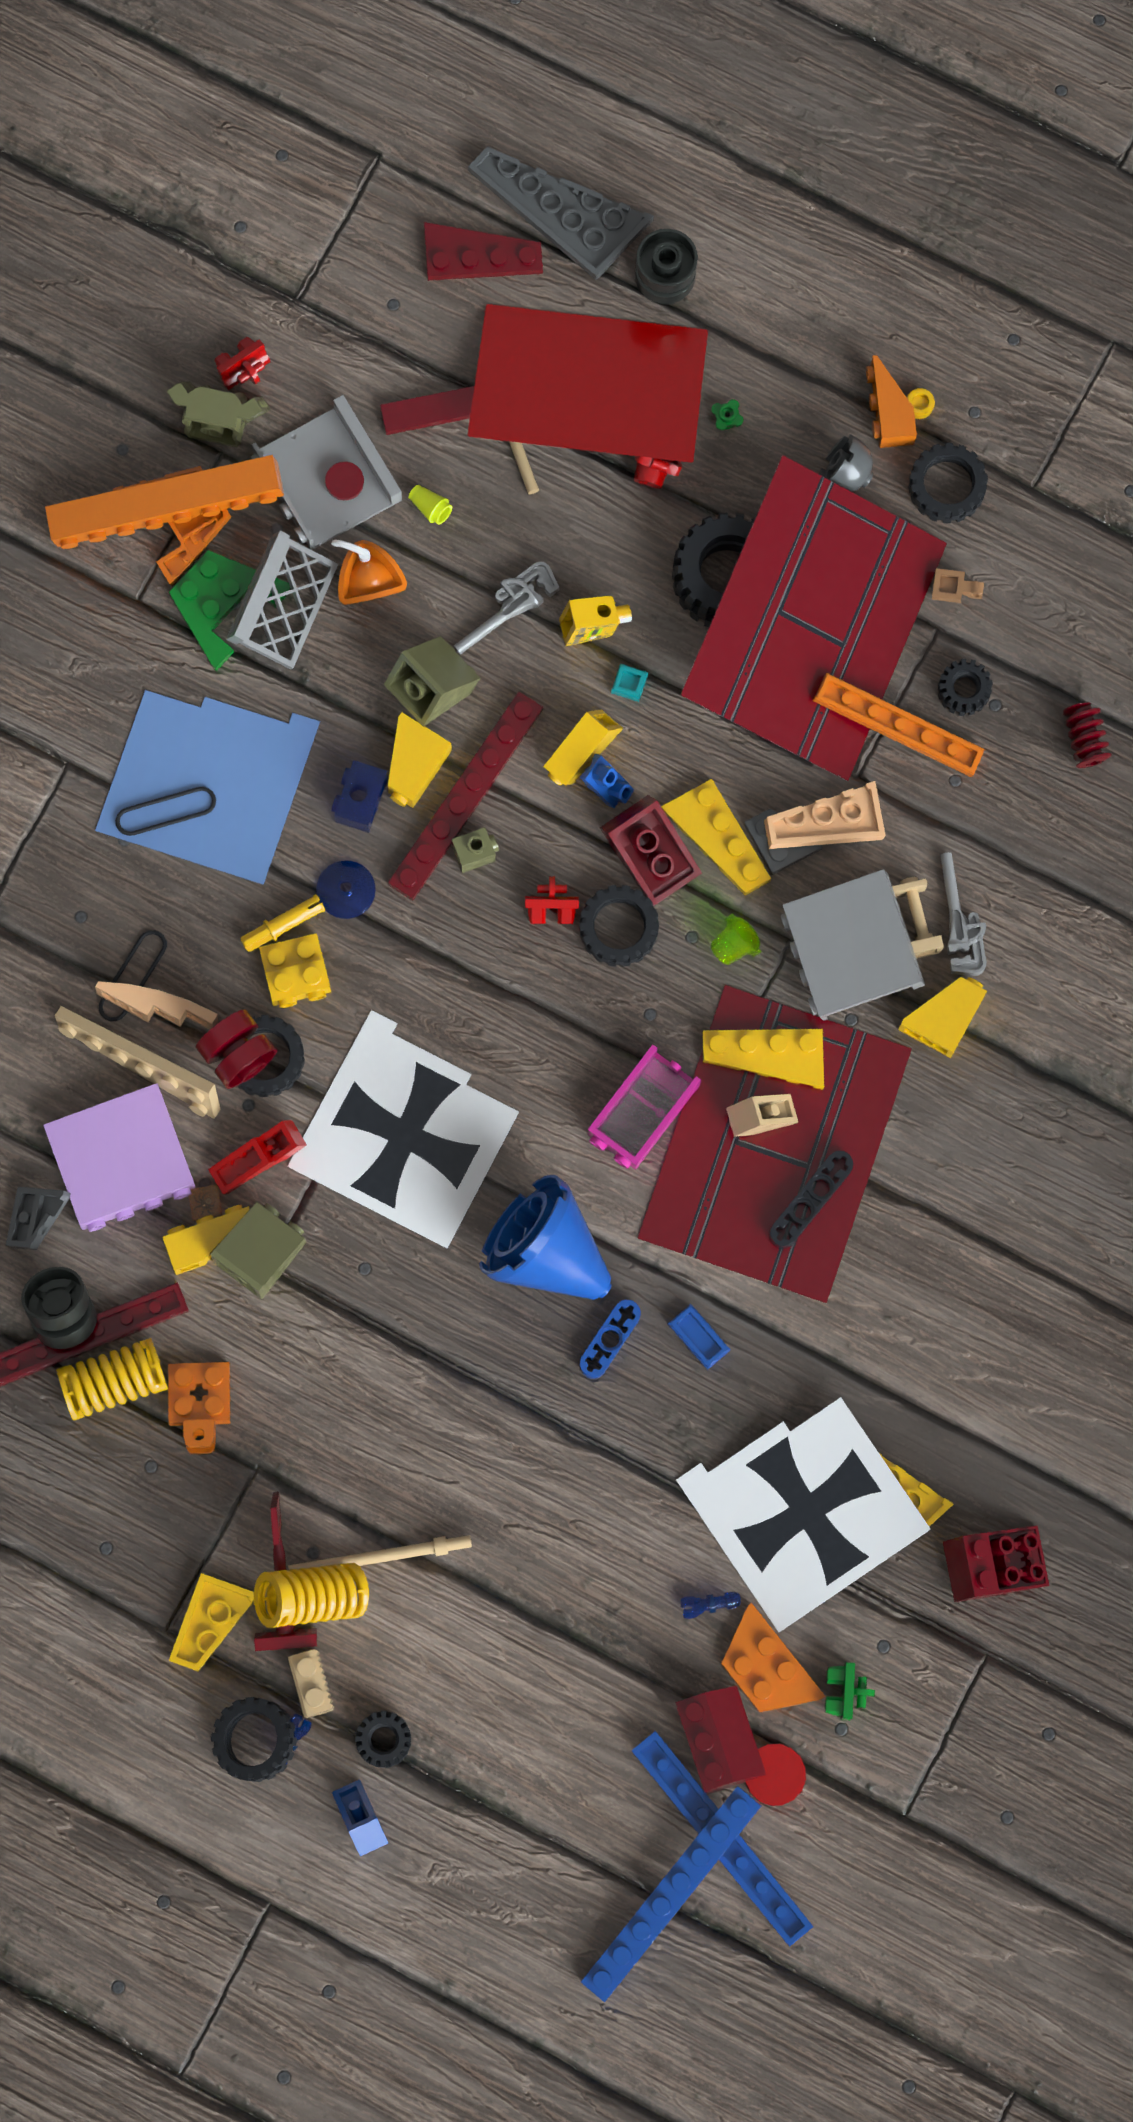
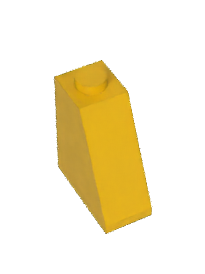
[543,709,623,786]
[388,712,452,808]
[898,977,987,1058]

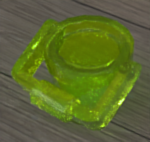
[711,913,762,965]

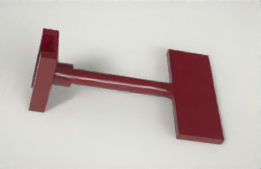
[254,1491,317,1651]

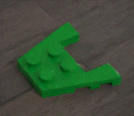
[169,550,291,671]

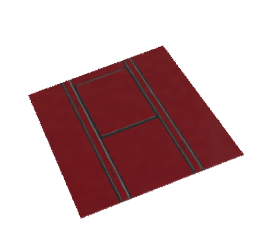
[681,455,947,781]
[637,985,912,1304]

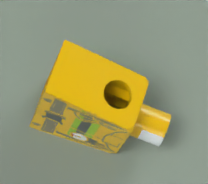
[559,596,632,646]

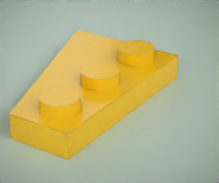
[169,1573,254,1672]

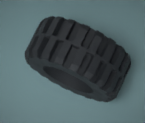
[672,513,755,628]

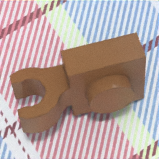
[932,568,984,603]

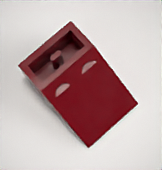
[943,1526,1050,1602]

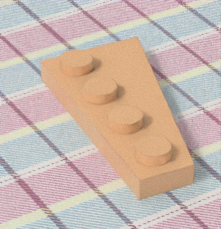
[764,781,886,849]

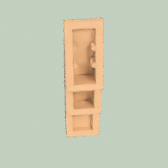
[95,981,218,1030]

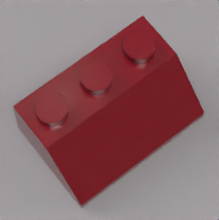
[675,1686,766,1794]

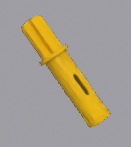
[240,894,325,952]

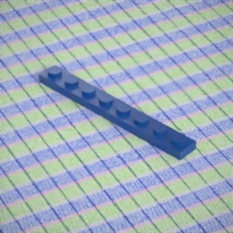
[632,1731,813,1947]
[581,1786,762,2002]

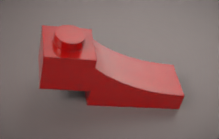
[208,1120,307,1195]

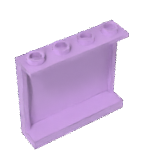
[43,1083,196,1232]

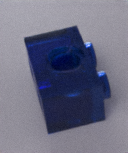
[331,760,388,833]

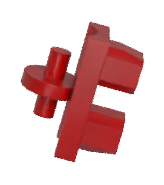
[214,337,271,390]
[525,876,579,924]

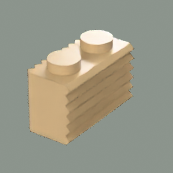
[288,1649,334,1719]

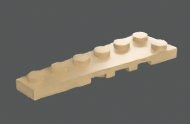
[55,1006,221,1119]

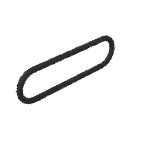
[115,787,216,836]
[98,930,167,1022]

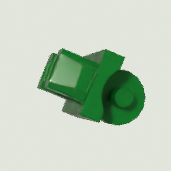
[825,1662,875,1721]

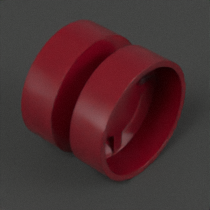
[195,1009,277,1089]

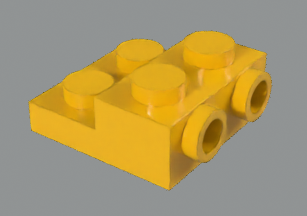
[259,933,331,1008]

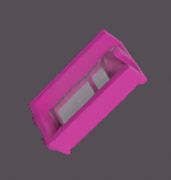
[588,1044,701,1170]

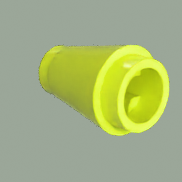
[408,485,452,525]

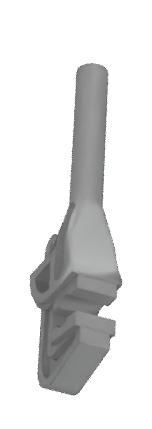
[453,562,559,655]
[940,853,987,976]

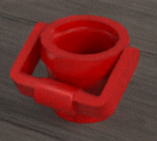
[634,456,682,489]

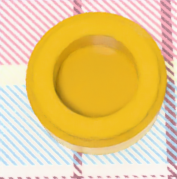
[907,388,935,419]

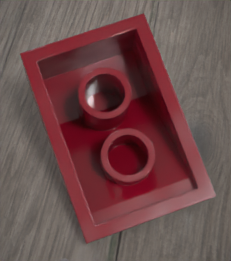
[599,795,702,906]

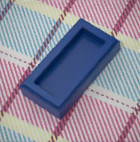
[668,1304,730,1370]

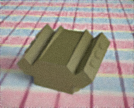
[167,381,271,448]

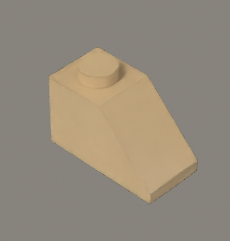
[726,1094,798,1137]

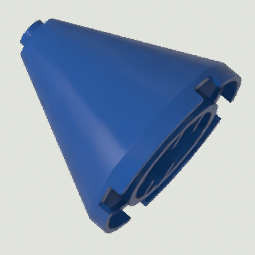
[479,1175,612,1300]

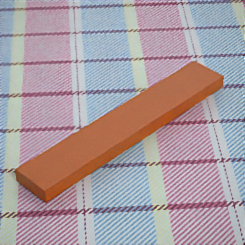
[813,673,985,777]

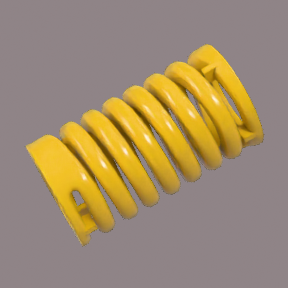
[56,1338,168,1421]
[254,1563,369,1628]

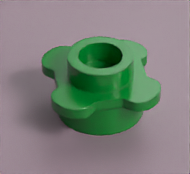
[711,399,744,431]

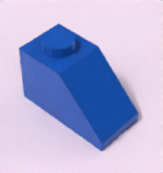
[332,1779,388,1856]

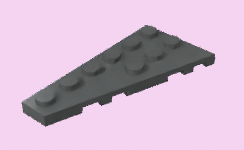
[468,147,654,280]

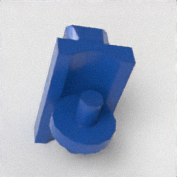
[580,754,634,808]

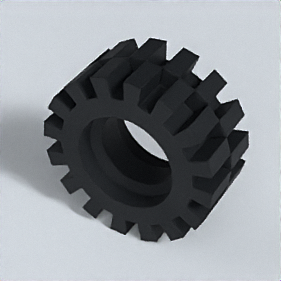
[937,659,993,716]
[355,1711,412,1768]

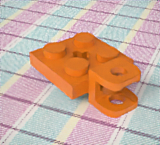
[168,1362,231,1454]

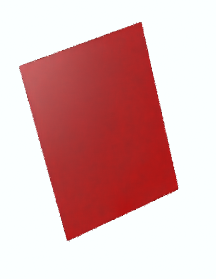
[467,304,708,463]

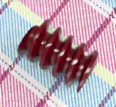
[1063,702,1112,768]

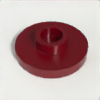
[325,462,364,501]

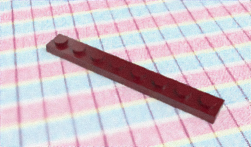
[388,691,543,901]

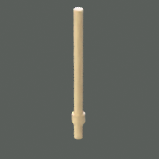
[288,1535,472,1570]

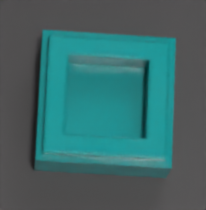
[611,663,648,702]

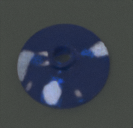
[316,860,376,919]

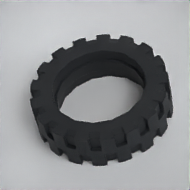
[908,443,988,524]
[579,885,659,967]
[237,1015,305,1097]
[211,1697,297,1782]

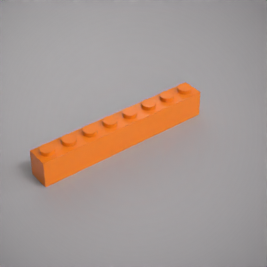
[45,455,284,549]

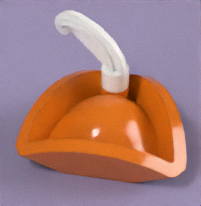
[331,540,407,605]

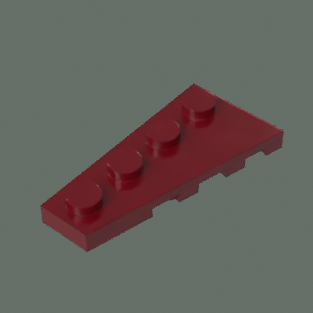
[424,222,543,281]

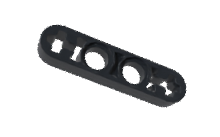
[769,1151,853,1249]

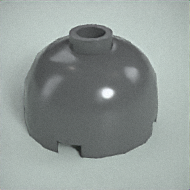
[819,434,873,492]

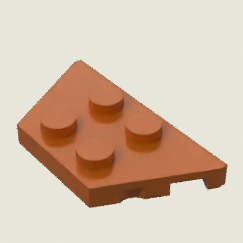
[721,1603,826,1713]

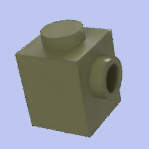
[452,827,499,873]

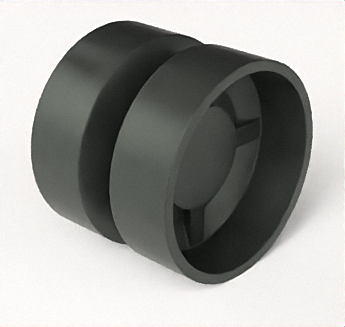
[635,229,698,304]
[21,1267,97,1349]

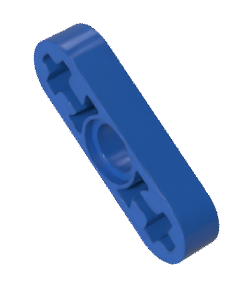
[580,1300,641,1379]

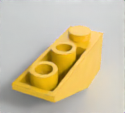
[162,1205,250,1275]

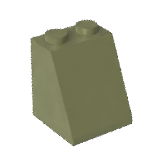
[384,636,480,727]
[210,1202,306,1300]

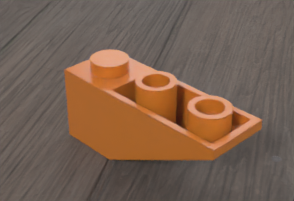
[866,355,917,448]

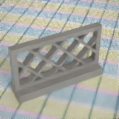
[226,531,338,669]

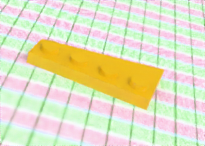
[661,779,771,895]

